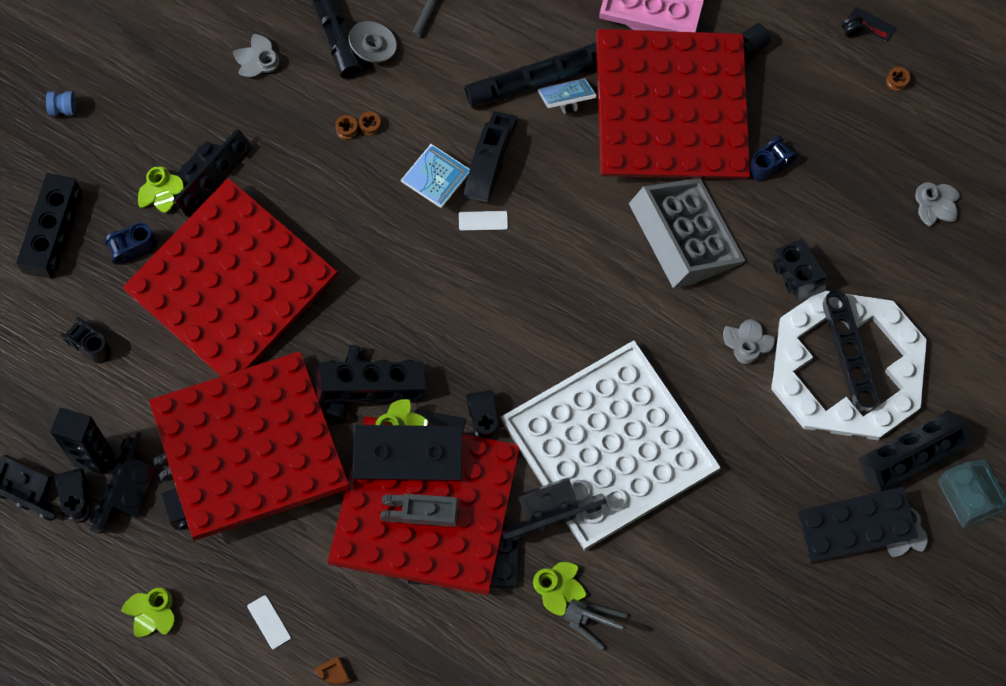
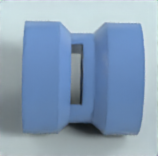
[46,91,76,116]

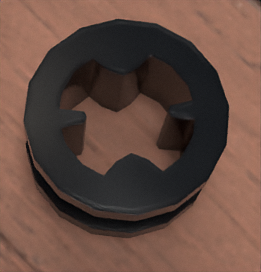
[841,15,866,38]

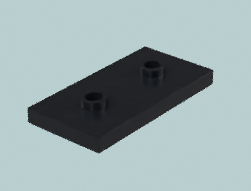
[353,425,462,481]

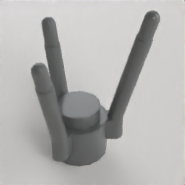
[564,599,628,650]

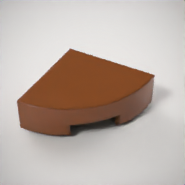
[314,656,351,685]

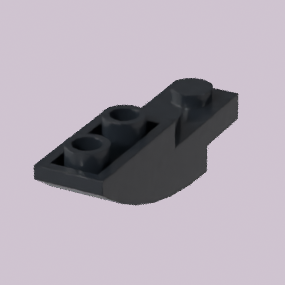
[464,111,518,203]

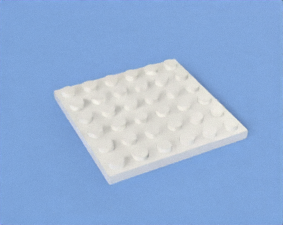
[501,341,720,551]

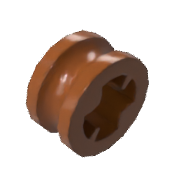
[886,67,910,91]
[359,111,381,136]
[335,115,358,140]

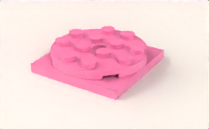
[599,0,704,32]

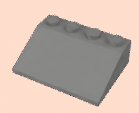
[629,178,745,288]

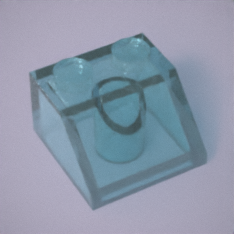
[937,460,1006,528]

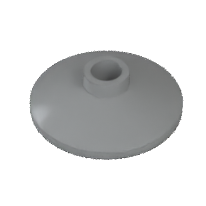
[349,21,396,63]

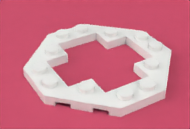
[771,291,926,440]

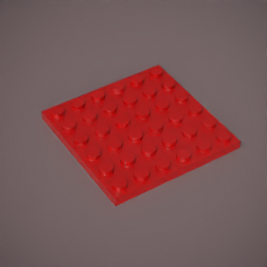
[596,29,750,180]
[122,178,339,377]
[149,351,349,542]
[328,416,519,596]

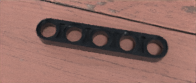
[822,290,879,412]

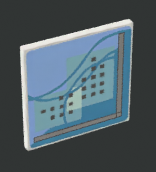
[538,79,596,114]
[401,144,470,208]

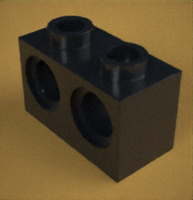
[772,238,827,302]

